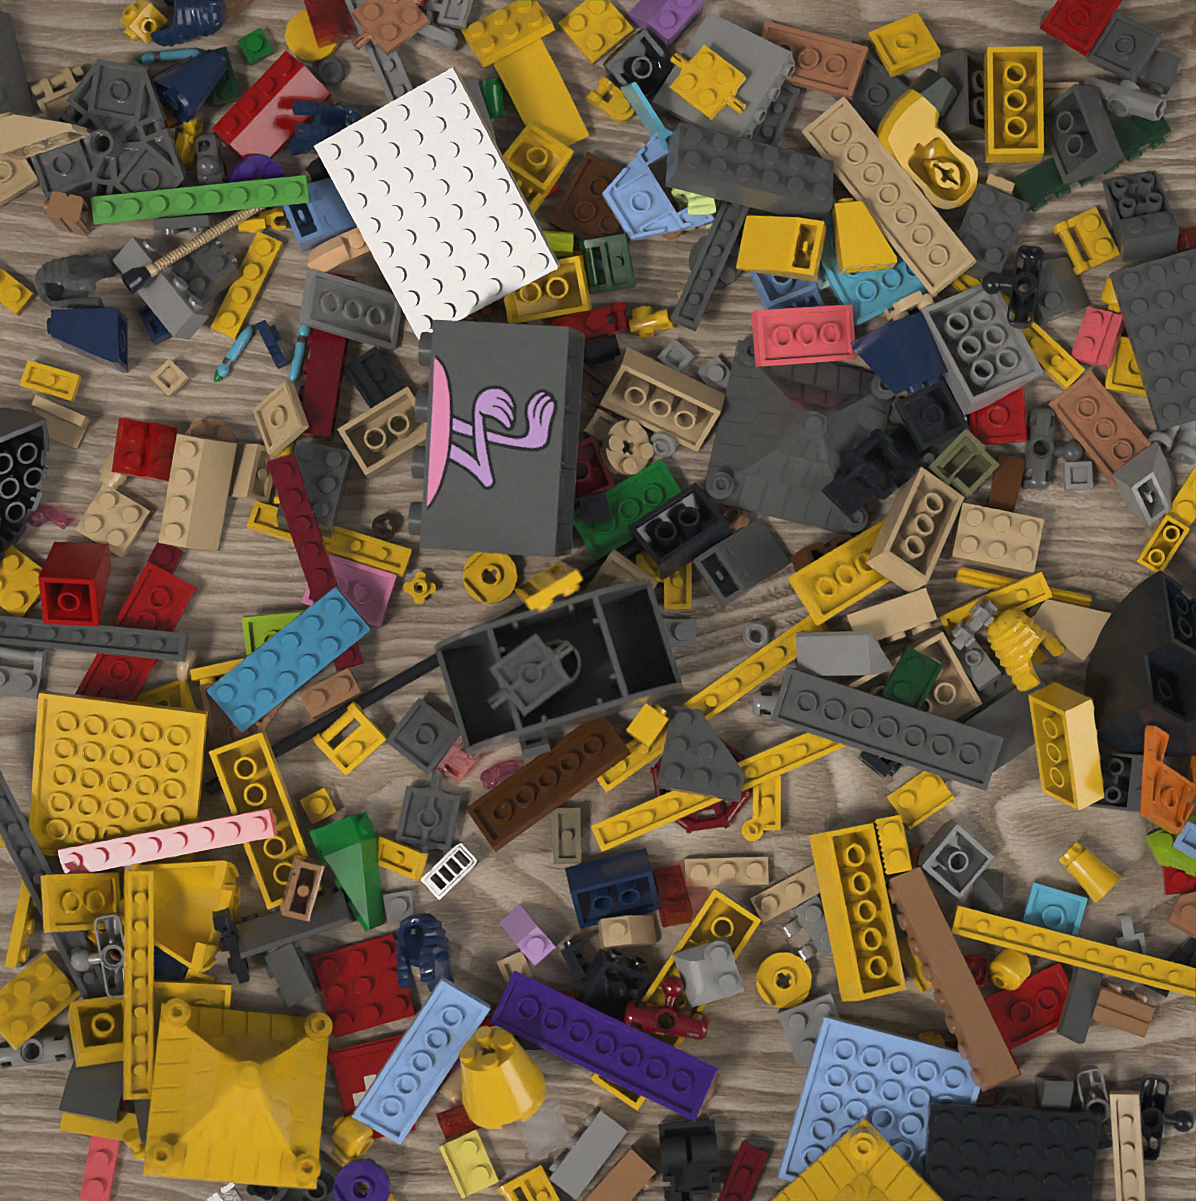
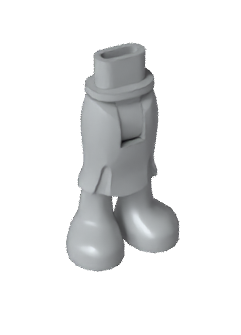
[1148,421,1196,465]

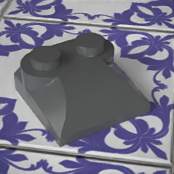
[917,821,994,899]

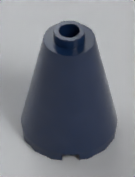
[153,49,227,123]

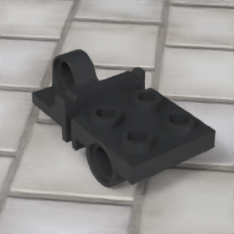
[658,1119,721,1201]

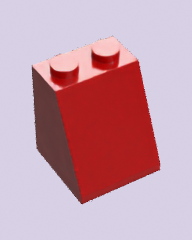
[38,542,111,627]

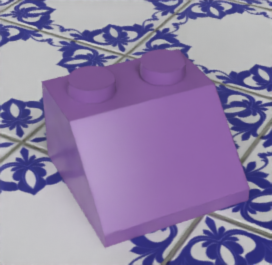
[627,0,704,50]

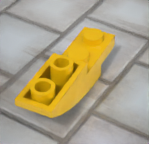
[1136,466,1196,573]

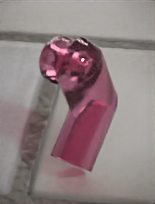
[28,505,71,529]
[480,759,517,789]

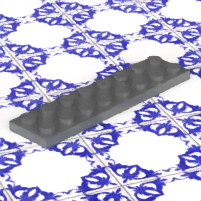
[771,667,1004,791]

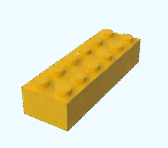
[209,730,323,909]
[809,823,907,1002]

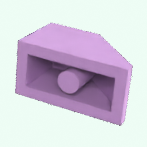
[499,904,556,966]

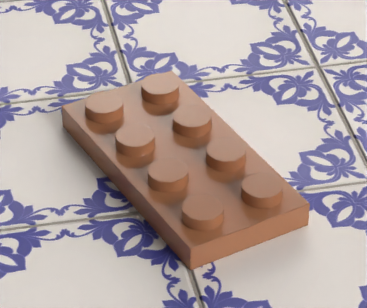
[760,21,869,100]
[1047,371,1152,490]

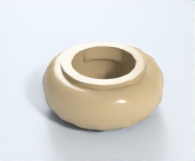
[176,648,197,682]

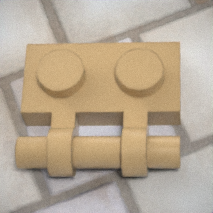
[31,64,84,120]

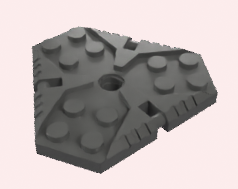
[31,59,188,206]

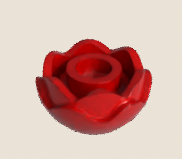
[963,954,990,989]

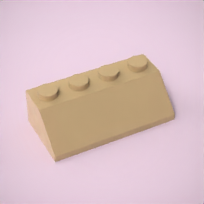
[600,347,725,452]
[158,433,238,551]

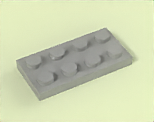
[299,269,402,350]

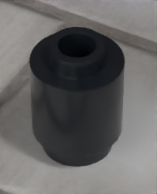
[583,333,621,366]

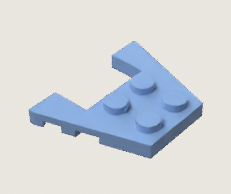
[602,132,714,241]

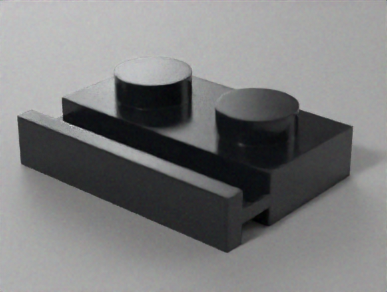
[343,346,404,409]

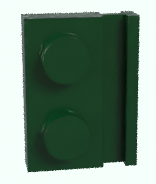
[880,646,943,709]

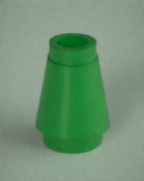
[478,78,504,120]

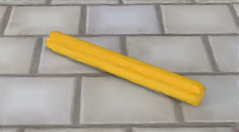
[956,567,1091,608]

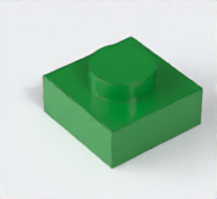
[237,28,275,66]

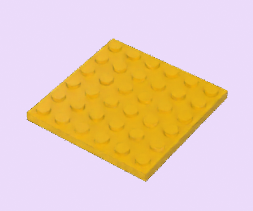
[29,690,208,866]

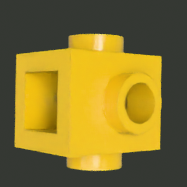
[118,0,168,45]

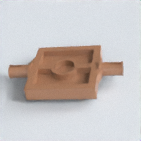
[351,0,429,56]

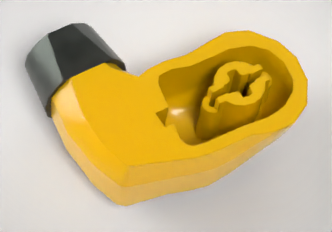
[875,68,978,210]

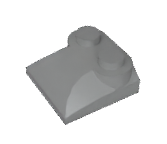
[673,936,744,1008]

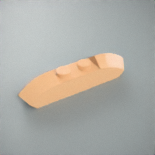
[307,227,373,273]

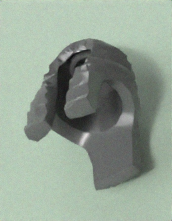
[34,252,116,309]

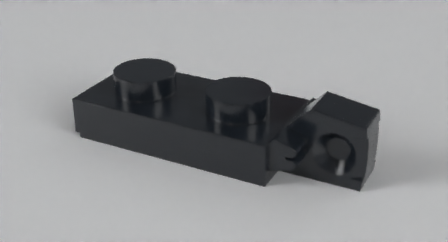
[212,908,250,984]

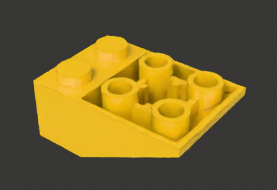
[736,215,827,282]

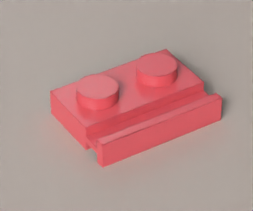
[1071,307,1125,369]

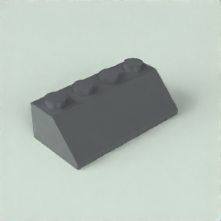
[0,11,36,117]
[236,886,355,959]

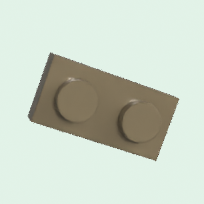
[553,808,581,864]

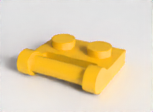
[1052,207,1120,276]
[313,702,387,776]
[497,1164,561,1201]

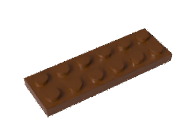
[466,717,631,852]

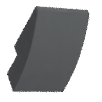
[59,1058,123,1124]

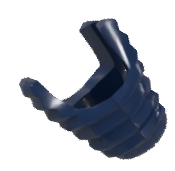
[150,0,227,47]
[289,100,362,155]
[395,913,454,992]

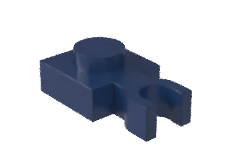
[255,320,288,370]

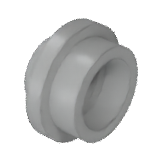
[742,621,770,649]

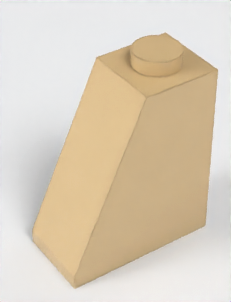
[1026,599,1112,663]

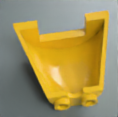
[118,860,241,973]

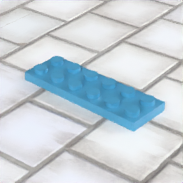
[206,586,372,733]

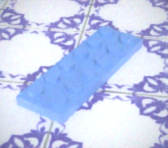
[352,977,490,1144]

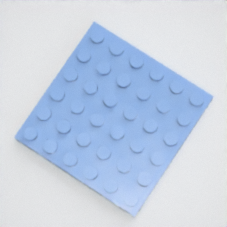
[777,1014,980,1181]

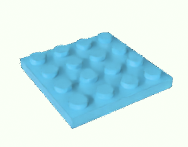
[820,218,928,328]

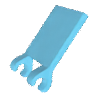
[620,82,673,150]

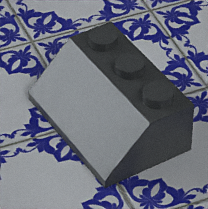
[937,49,985,141]
[1043,84,1124,184]

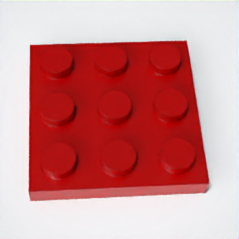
[313,934,416,1038]

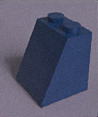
[47,308,128,373]
[850,312,948,395]

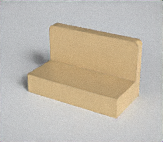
[31,395,91,450]
[228,443,278,504]

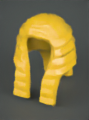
[987,608,1065,692]

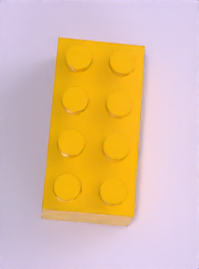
[984,46,1044,163]
[1028,682,1105,811]

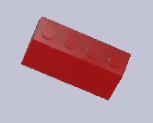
[211,51,332,160]

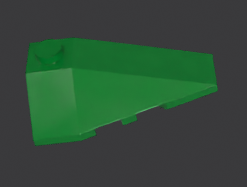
[310,811,385,931]

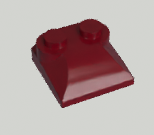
[575,435,615,503]

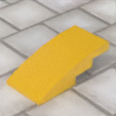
[492,38,590,147]

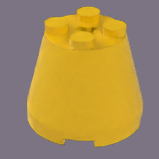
[459,1026,547,1129]

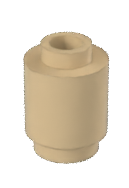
[97,450,128,490]

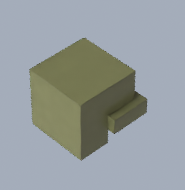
[927,429,1000,502]

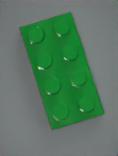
[573,458,682,562]

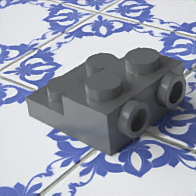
[172,232,241,305]

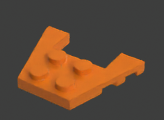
[1140,725,1196,834]

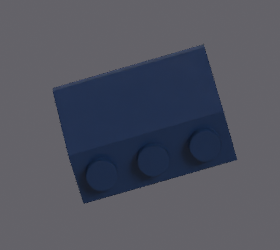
[565,848,661,929]

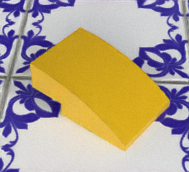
[503,122,574,214]

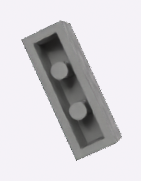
[549,1108,628,1200]

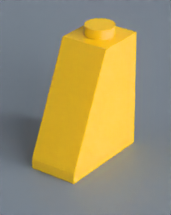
[830,198,897,274]

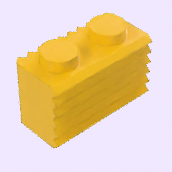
[871,815,912,874]

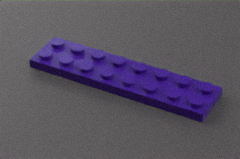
[490,971,719,1121]

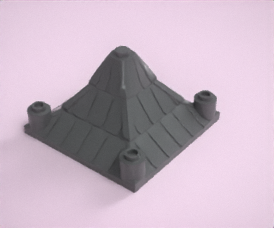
[702,339,895,537]

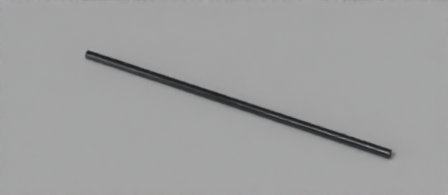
[205,541,641,795]

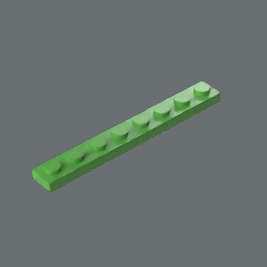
[90,175,311,225]

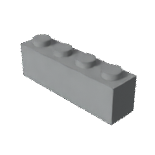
[113,237,209,340]

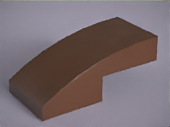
[985,452,1026,513]

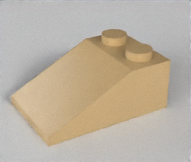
[0,112,93,160]

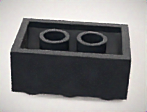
[627,482,730,581]

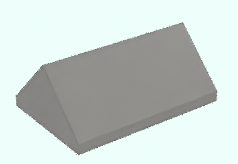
[796,631,892,676]

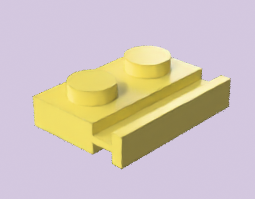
[439,1128,500,1199]

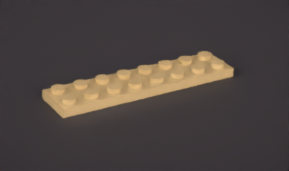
[802,96,977,297]

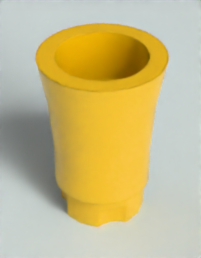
[1058,841,1122,904]

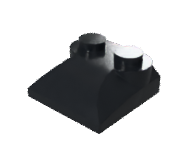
[603,28,675,99]

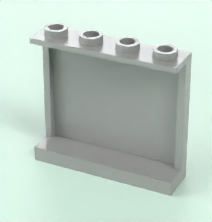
[652,12,795,140]

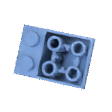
[283,178,357,252]

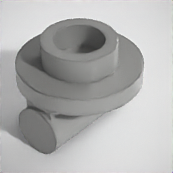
[650,431,680,457]

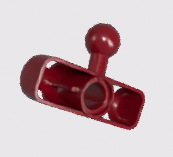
[624,975,710,1040]

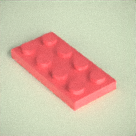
[751,304,857,367]

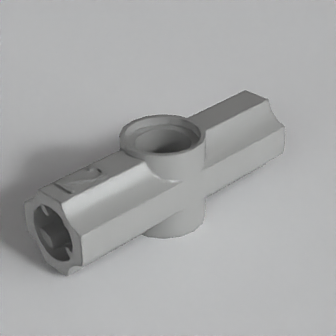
[1084,76,1166,121]

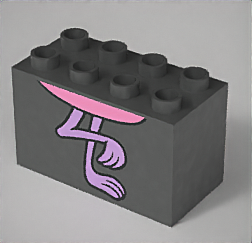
[408,319,585,557]

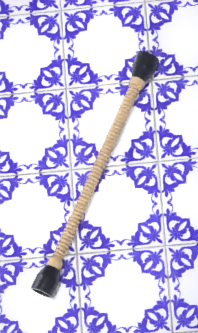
[121,157,330,294]

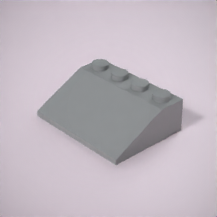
[920,284,1044,416]

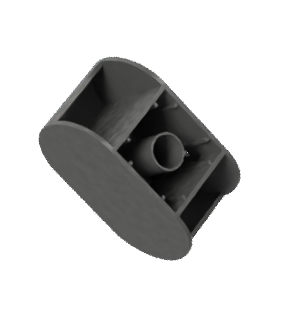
[434,579,684,756]

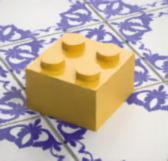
[68,996,124,1067]

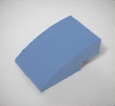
[749,271,825,310]

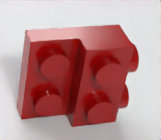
[111,417,178,482]

